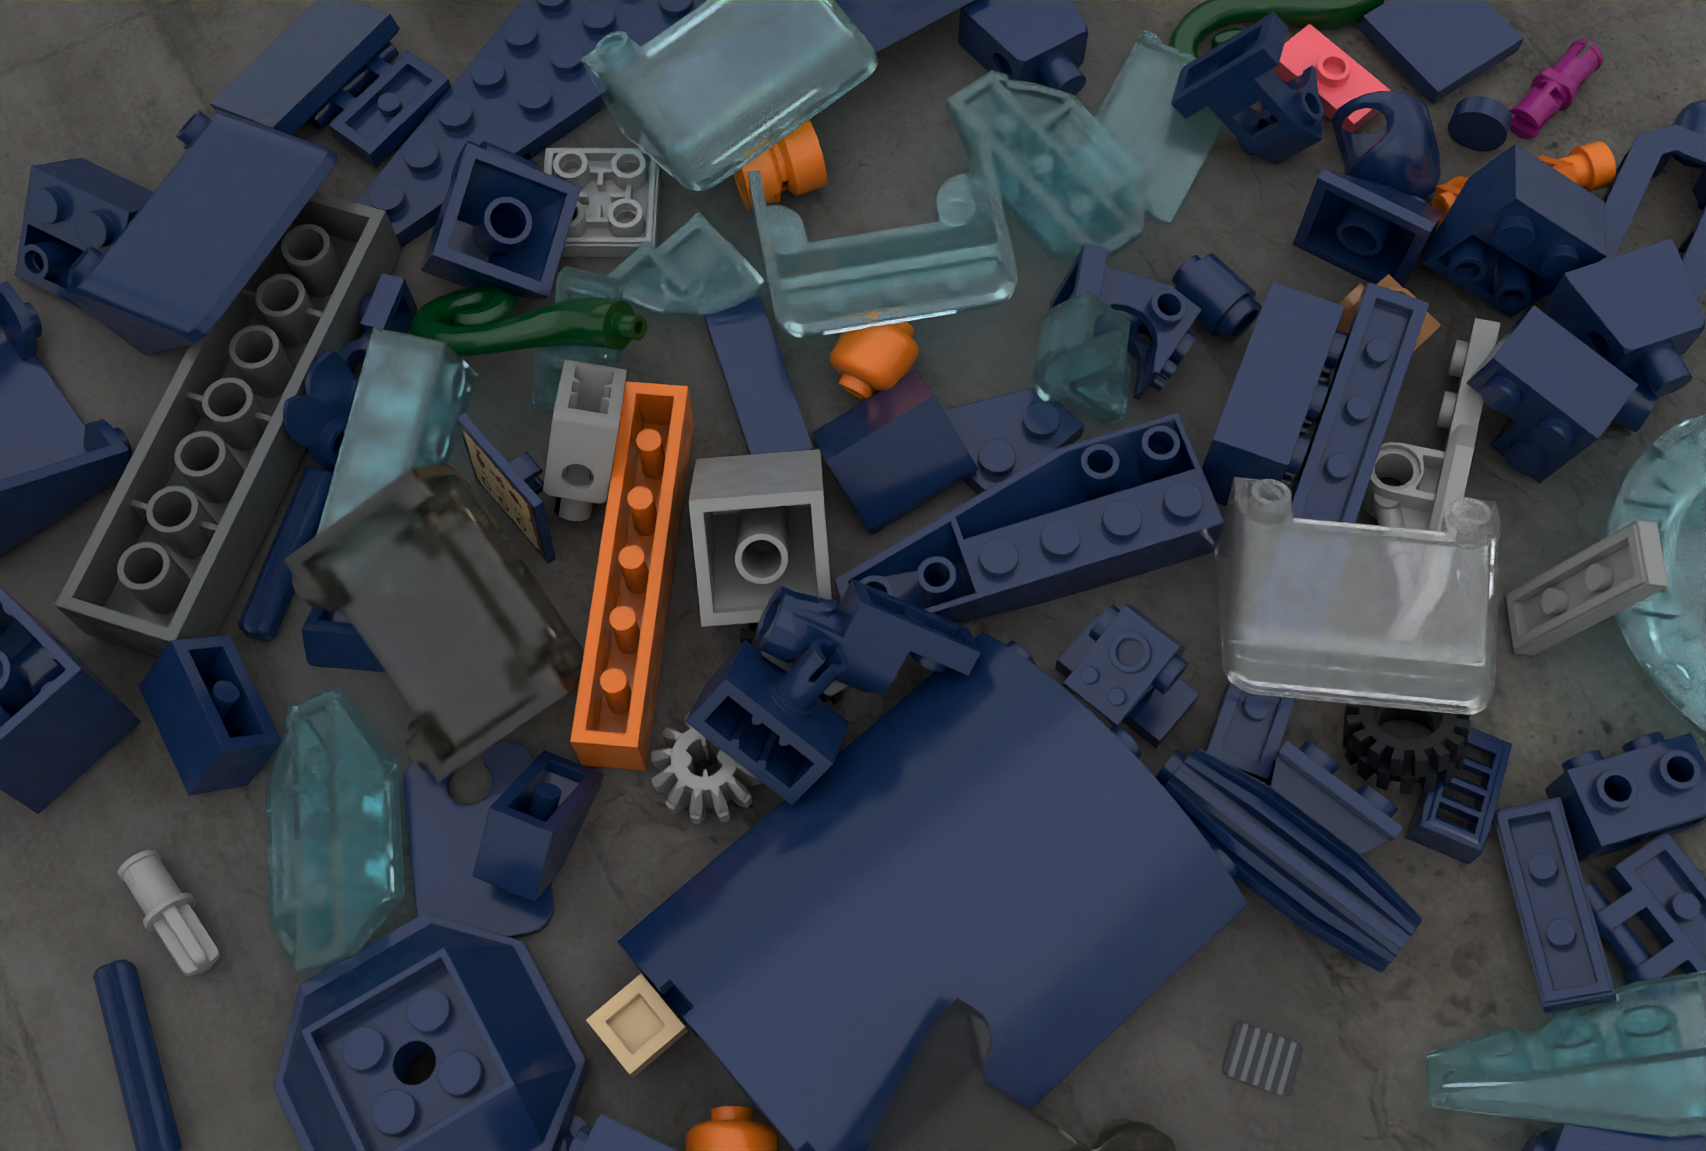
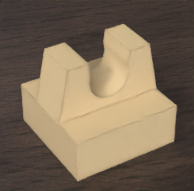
[586,974,688,1078]

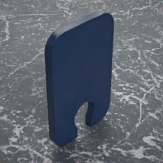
[403,742,555,939]

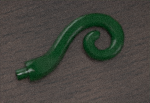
[1168,0,1384,81]
[410,286,647,356]

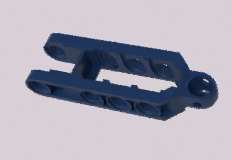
[1548,100,1706,433]

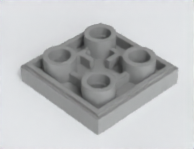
[544,148,662,257]

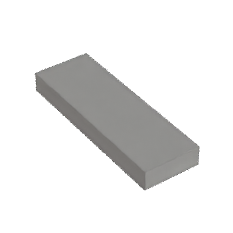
[1505,520,1669,656]

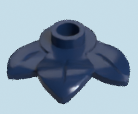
[283,350,390,470]

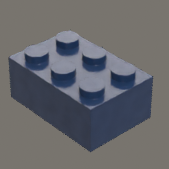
[1202,282,1348,519]

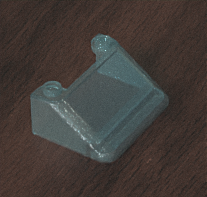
[581,0,878,191]
[747,134,1018,338]

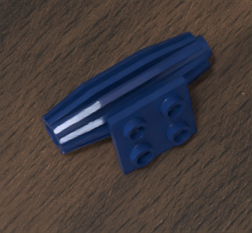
[1155,741,1422,973]

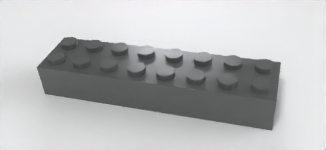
[55,192,402,657]

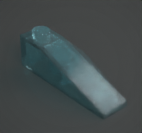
[1426,971,1706,1138]

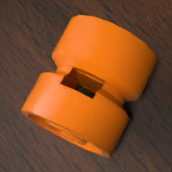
[726,114,827,211]

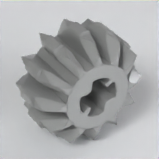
[651,712,762,825]

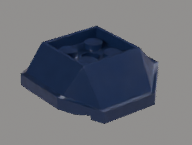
[273,912,591,1151]

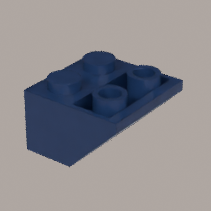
[1423,144,1607,317]
[15,158,153,310]

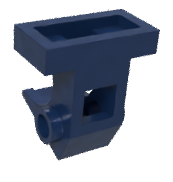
[1170,12,1324,165]
[1041,243,1202,399]
[1055,605,1200,749]

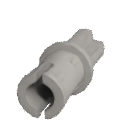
[117,849,220,977]

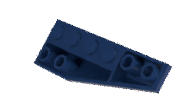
[834,412,1225,623]

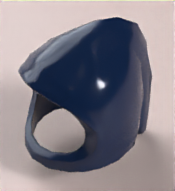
[1332,91,1441,199]

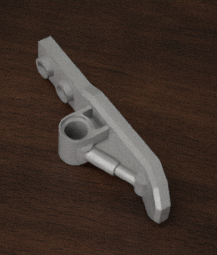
[1362,318,1500,667]

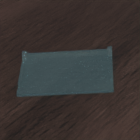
[1064,31,1224,225]

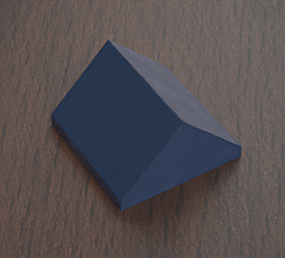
[812,369,978,534]

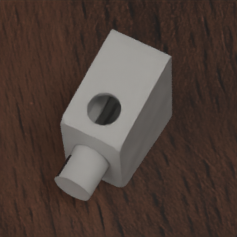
[543,359,627,521]

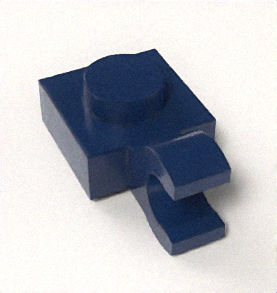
[338,273,418,374]

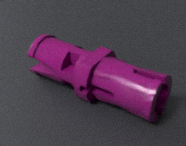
[1509,39,1603,139]

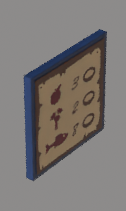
[457,413,556,564]

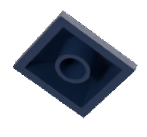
[421,143,582,300]
[1292,169,1444,288]

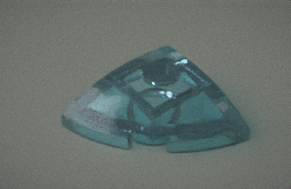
[603,212,767,316]

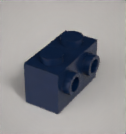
[139,635,282,796]
[1545,732,1706,863]

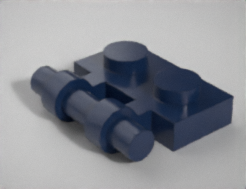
[308,41,451,168]
[1586,831,1706,1013]

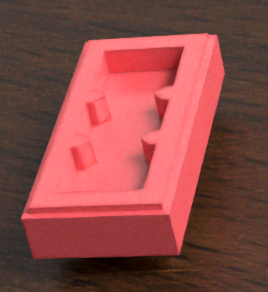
[1273,24,1391,133]

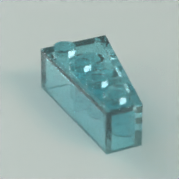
[307,327,479,596]

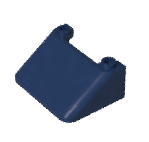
[64,109,338,355]

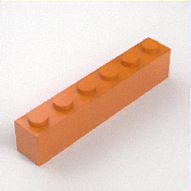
[570,381,695,771]

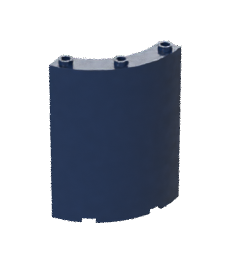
[617,632,1248,1151]

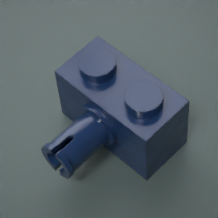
[685,637,849,805]

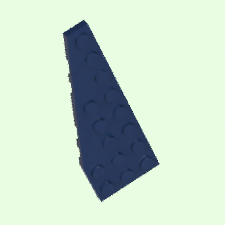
[355,0,718,248]

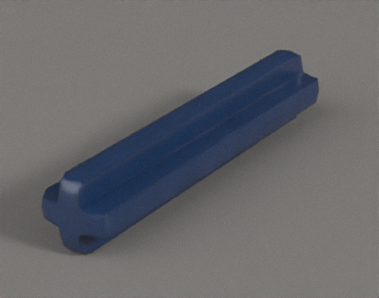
[238,466,339,642]
[93,959,182,1151]

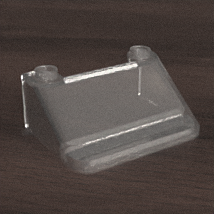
[1215,477,1501,715]

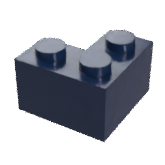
[1466,305,1638,484]

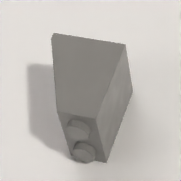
[689,449,832,627]

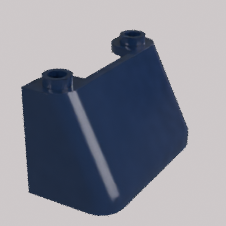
[0,281,132,556]

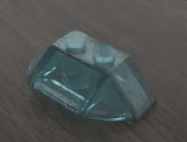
[945,70,1148,263]
[266,687,405,972]

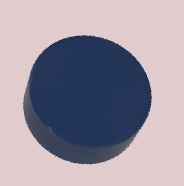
[1448,96,1512,151]

